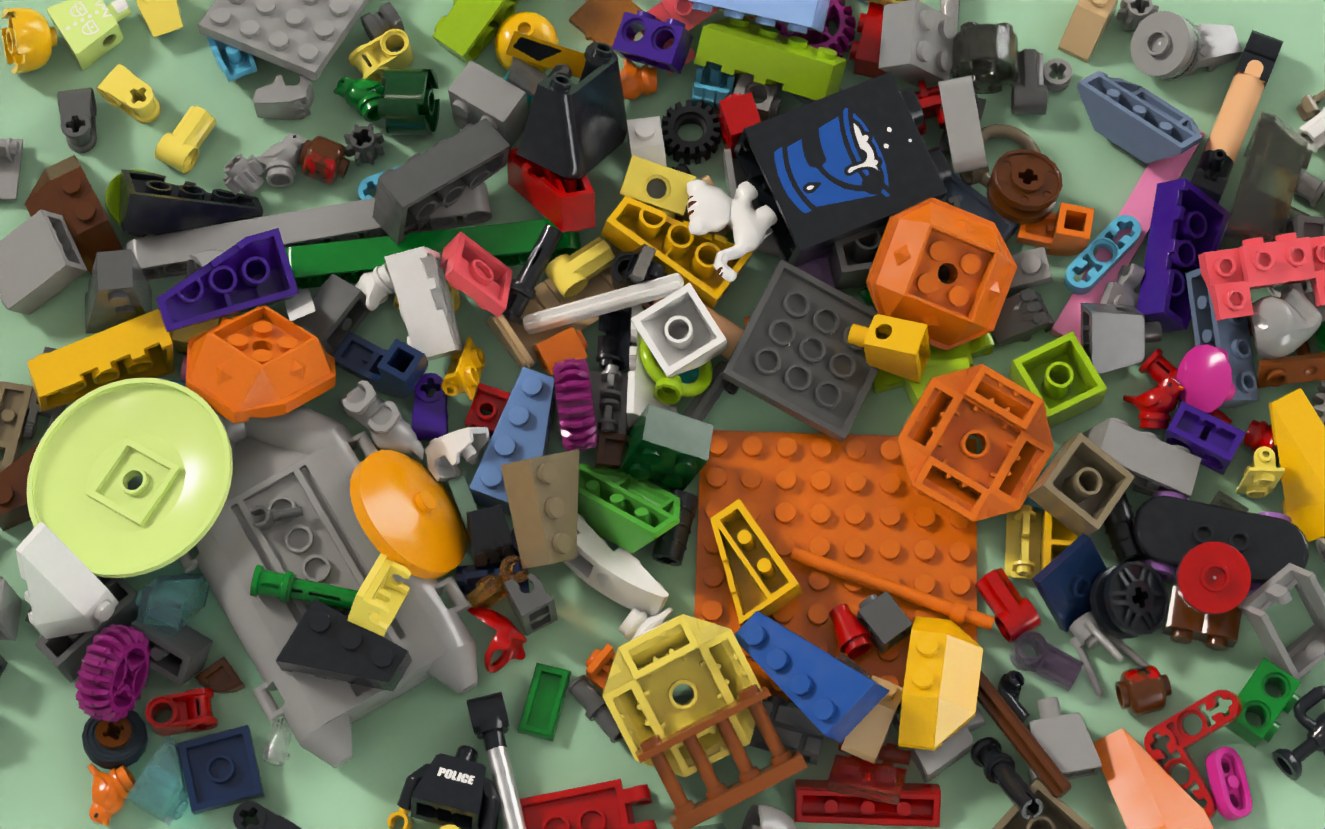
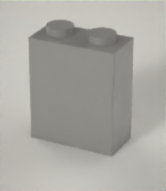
[0,209,87,315]

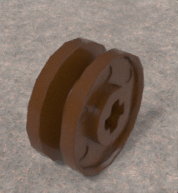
[987,149,1063,224]

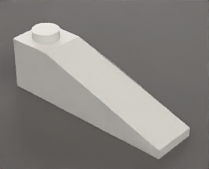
[626,304,677,431]
[16,521,119,639]

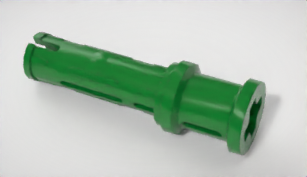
[250,565,358,611]

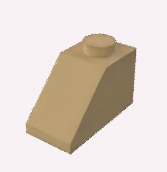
[1058,0,1118,63]
[841,675,903,764]

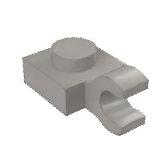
[1100,263,1145,308]

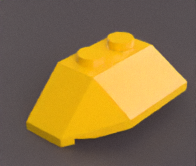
[898,616,983,751]

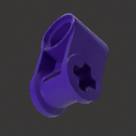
[412,373,448,441]

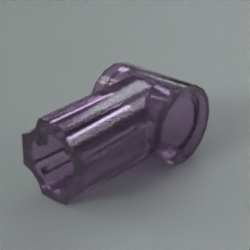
[1009,631,1084,691]

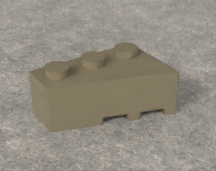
[501,449,579,569]

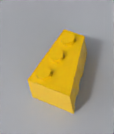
[710,499,803,627]

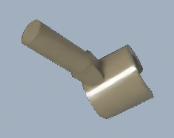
[1296,90,1325,121]

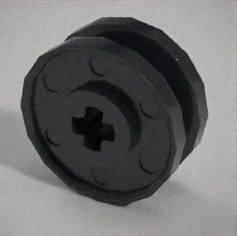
[1089,561,1169,639]

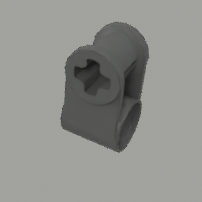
[58,87,97,153]

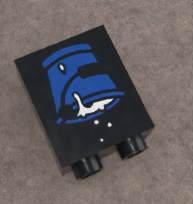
[734,72,952,267]

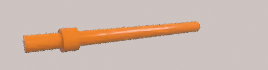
[790,547,995,631]

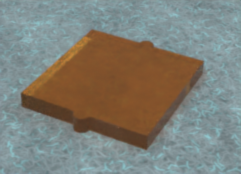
[569,0,643,47]

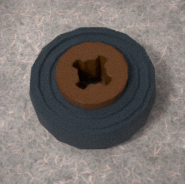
[82,710,148,769]

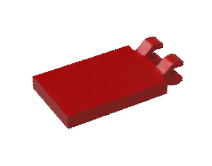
[520,779,657,829]

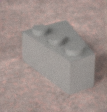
[1082,418,1202,498]

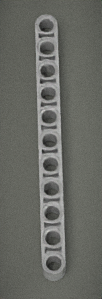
[126,182,492,281]

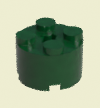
[378,68,440,135]

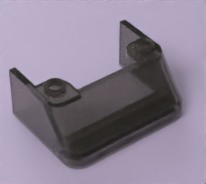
[1217,111,1313,250]

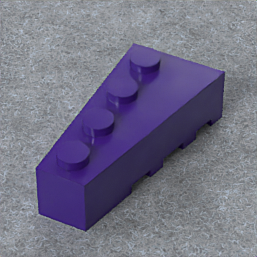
[1137,178,1231,333]

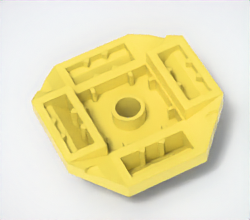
[602,613,762,778]

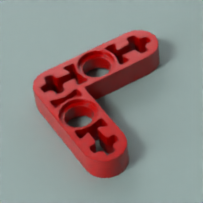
[1144,690,1242,820]

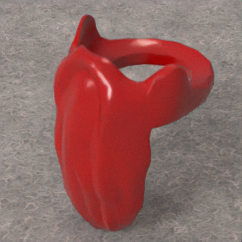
[467,607,527,673]

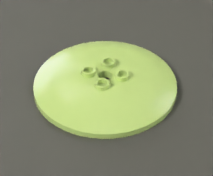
[27,378,233,578]

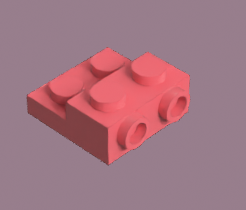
[440,231,513,317]

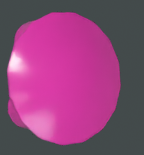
[1176,344,1236,413]

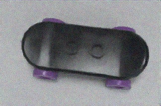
[1133,491,1309,598]

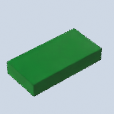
[518,663,572,741]

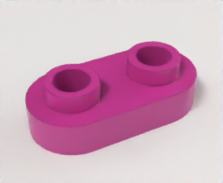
[1206,746,1252,821]

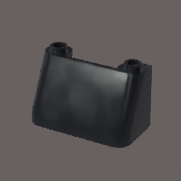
[517,42,627,179]

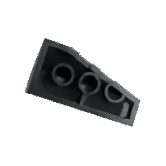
[119,169,263,237]

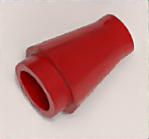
[829,604,873,659]

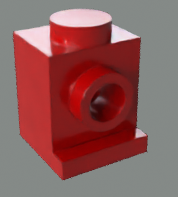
[464,382,511,439]

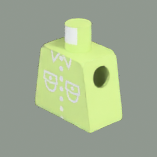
[46,0,132,70]

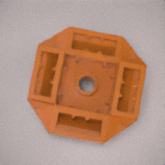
[866,197,1017,351]
[185,304,336,424]
[896,364,1054,522]

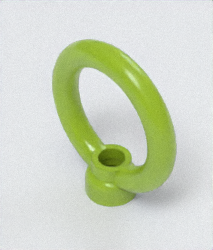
[640,338,713,405]

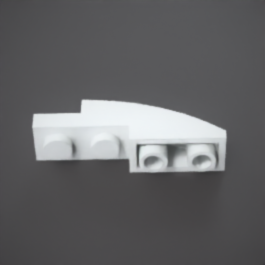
[563,514,669,617]

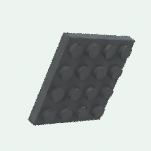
[720,259,879,443]

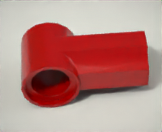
[975,568,1041,643]

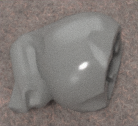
[1249,282,1322,359]

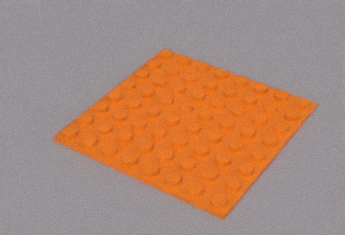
[691,430,977,706]

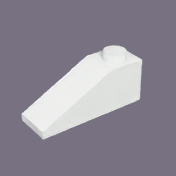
[627,116,667,209]

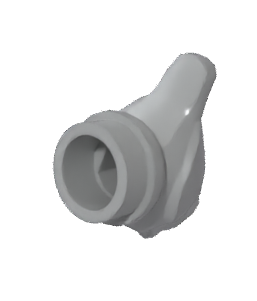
[255,133,307,187]

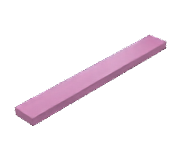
[1050,130,1205,344]

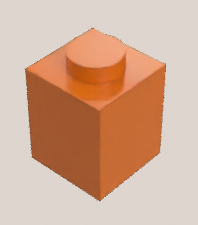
[531,326,588,376]

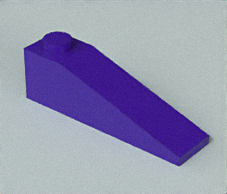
[156,228,299,332]

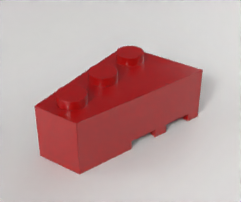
[507,148,596,232]

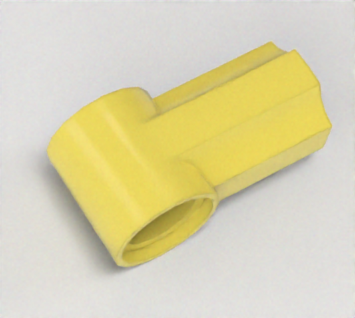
[155,106,216,174]
[544,237,615,299]

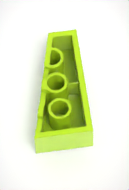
[432,0,528,64]
[694,16,847,100]

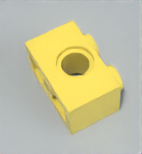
[618,155,696,219]

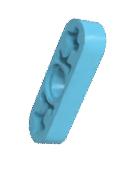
[1064,215,1141,295]

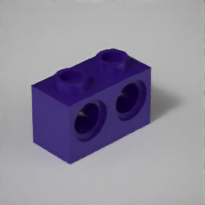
[612,11,694,74]
[1162,401,1246,475]

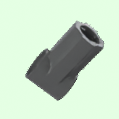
[1011,49,1048,115]

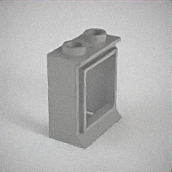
[1237,563,1325,680]

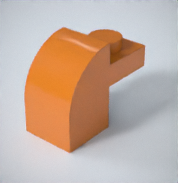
[1016,202,1095,256]

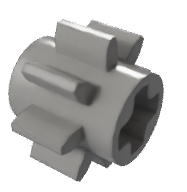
[1116,0,1159,31]
[223,154,265,196]

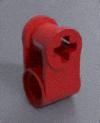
[145,688,218,736]

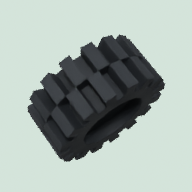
[661,100,720,165]

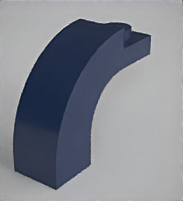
[333,332,428,398]

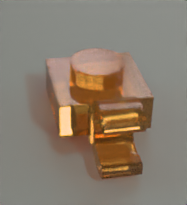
[466,555,529,608]

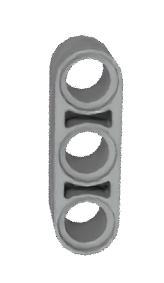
[938,75,988,174]

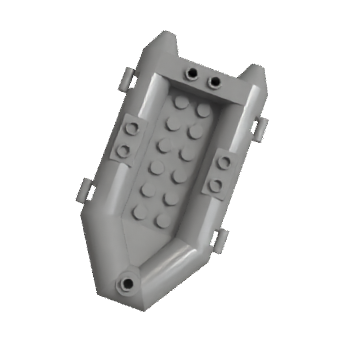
[178,406,478,768]

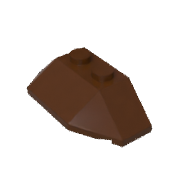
[25,155,124,275]

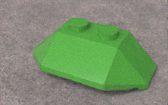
[578,463,680,554]

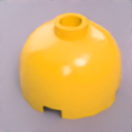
[1,8,57,74]
[494,11,559,73]

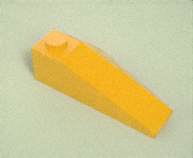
[1269,388,1325,542]

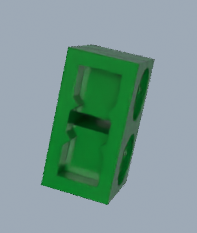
[1225,658,1301,748]

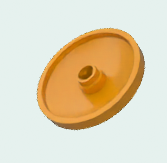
[350,450,467,579]

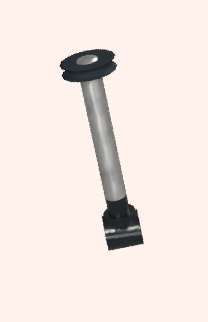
[467,692,527,829]

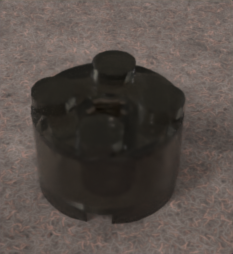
[952,22,1019,94]

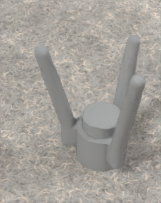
[1069,612,1148,697]

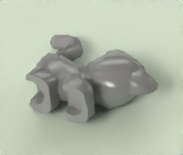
[339,380,424,460]

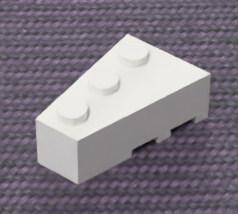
[384,246,463,361]

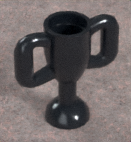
[1272,685,1325,781]

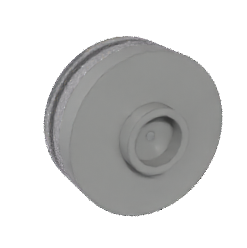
[1130,11,1202,81]

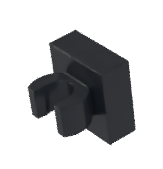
[621,244,665,286]

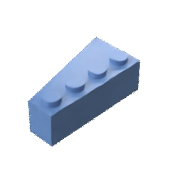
[469,367,556,516]

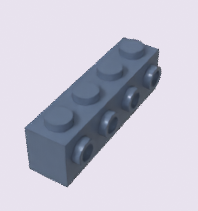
[1185,268,1259,408]

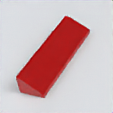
[794,779,941,827]

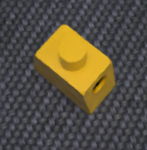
[848,314,931,383]

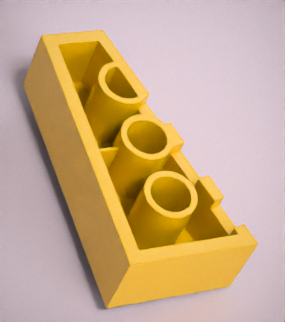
[601,196,755,309]
[27,308,175,411]

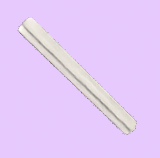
[523,273,684,334]

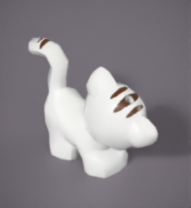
[686,180,777,282]

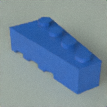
[734,611,890,743]

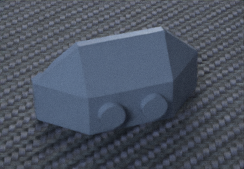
[1077,71,1203,164]

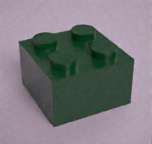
[619,404,714,491]

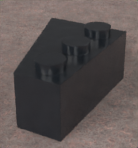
[276,598,412,692]

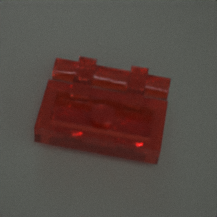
[827,738,912,806]

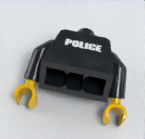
[387,745,500,829]

